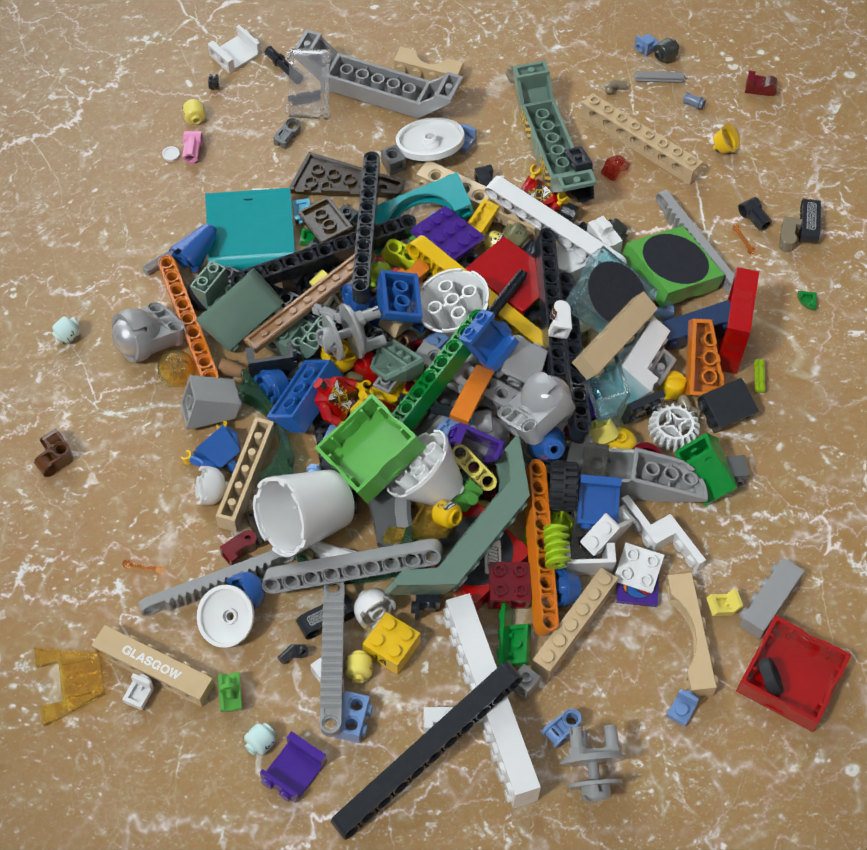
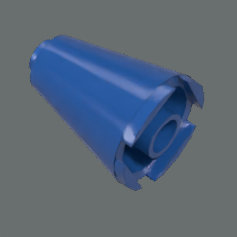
[169,224,218,274]
[527,426,567,464]

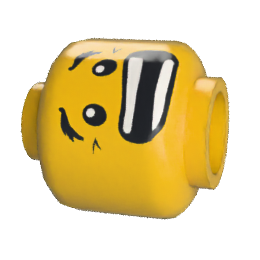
[432,499,462,528]

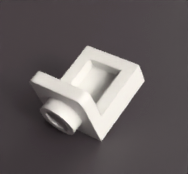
[122,673,154,710]

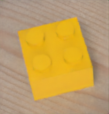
[362,612,421,675]

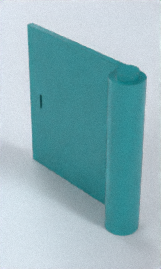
[205,188,295,271]

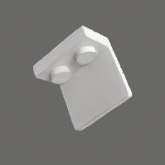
[615,543,664,593]

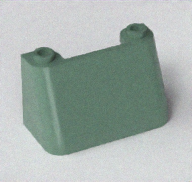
[196,268,284,351]

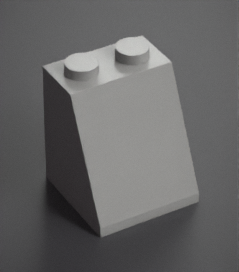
[493,335,548,392]
[180,375,242,429]

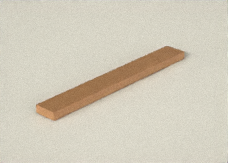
[244,254,355,353]

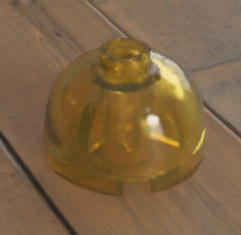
[157,349,196,388]

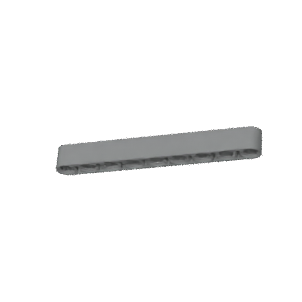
[262,539,442,594]

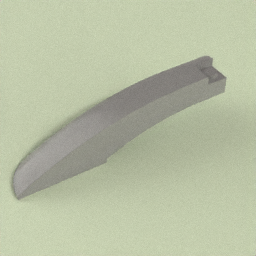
[514,435,708,502]

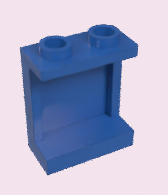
[459,309,519,372]
[576,475,622,530]

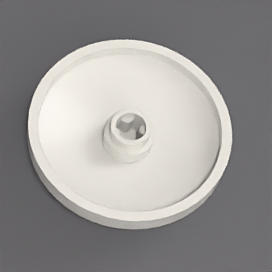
[396,118,465,161]

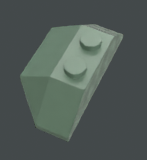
[370,339,424,382]

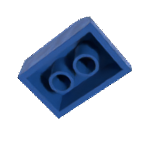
[376,270,423,324]

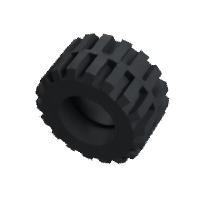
[548,461,579,512]

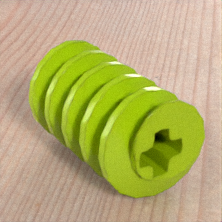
[543,524,571,569]

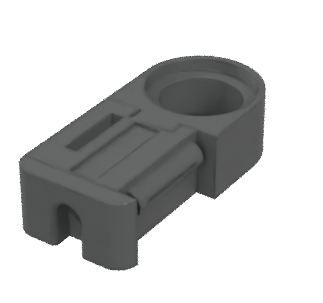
[273,118,301,149]

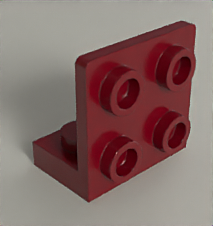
[487,562,531,609]

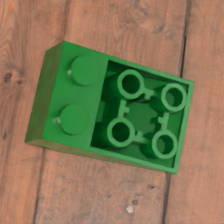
[675,433,738,507]

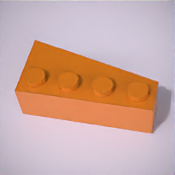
[685,319,724,396]

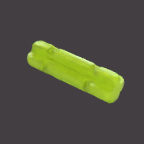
[754,359,766,393]

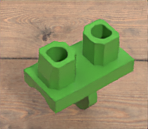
[218,672,242,712]

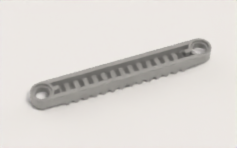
[656,190,734,295]
[138,550,296,616]
[320,581,345,737]

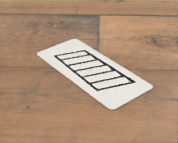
[485,540,501,574]

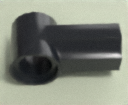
[738,197,772,231]

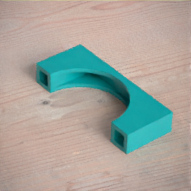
[374,172,474,255]

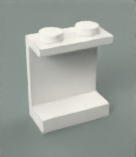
[208,25,261,74]
[580,506,636,556]
[564,543,616,575]

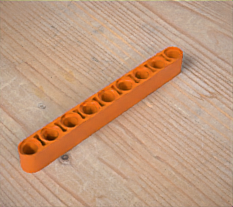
[158,255,219,378]
[524,459,559,637]

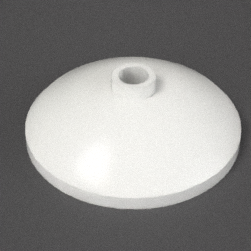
[197,585,254,648]

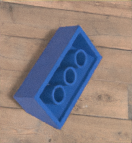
[267,360,343,433]

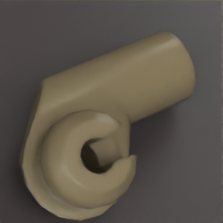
[677,394,701,418]

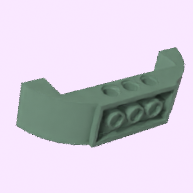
[190,260,336,359]

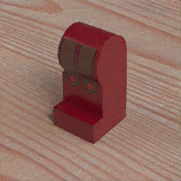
[745,70,778,96]
[220,530,257,566]

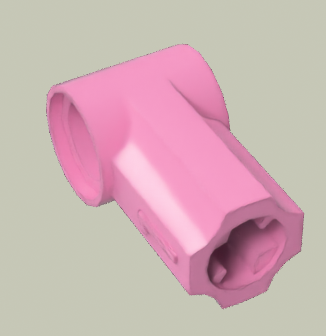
[182,131,203,164]

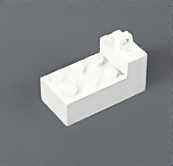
[556,216,623,282]
[602,317,670,403]

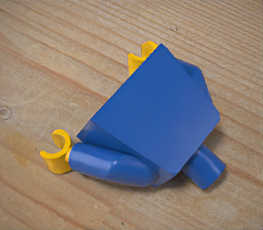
[181,421,240,474]

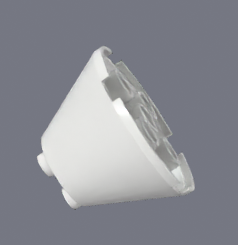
[420,268,490,338]
[386,430,464,506]

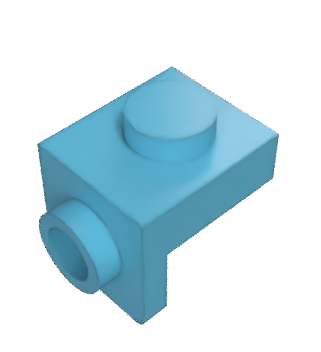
[292,198,310,225]

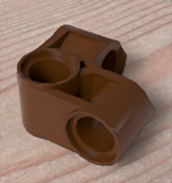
[33,428,73,477]

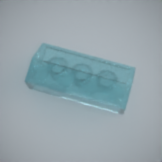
[586,355,631,422]

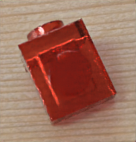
[601,155,630,181]

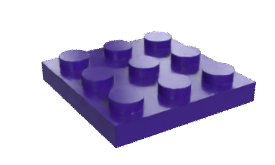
[410,206,486,262]

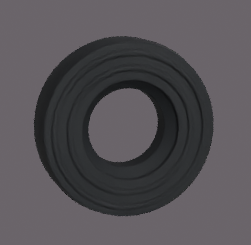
[759,657,784,696]

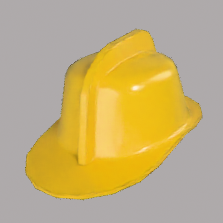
[712,123,740,154]
[653,371,687,400]

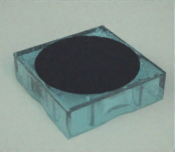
[566,245,659,348]

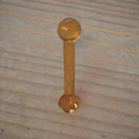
[733,224,755,254]
[122,560,164,573]

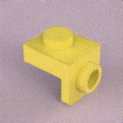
[706,589,743,616]

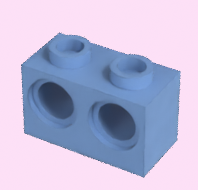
[335,691,373,743]

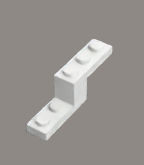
[619,495,706,572]

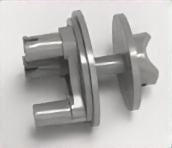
[316,303,387,361]
[560,725,625,802]

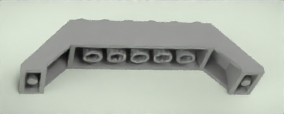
[293,29,463,118]

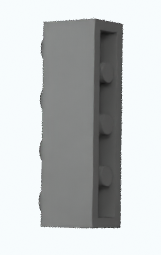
[739,558,804,639]

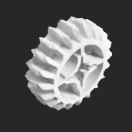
[648,403,700,453]

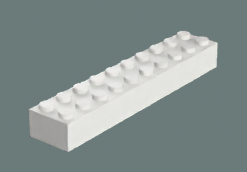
[443,593,541,809]

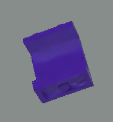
[447,422,504,464]
[260,731,327,803]

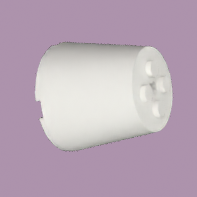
[253,470,355,557]

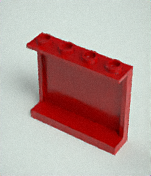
[465,236,539,316]

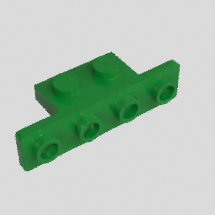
[496,602,531,668]

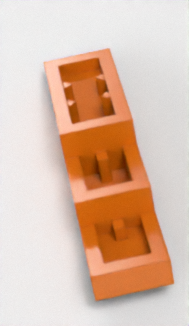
[449,364,495,425]

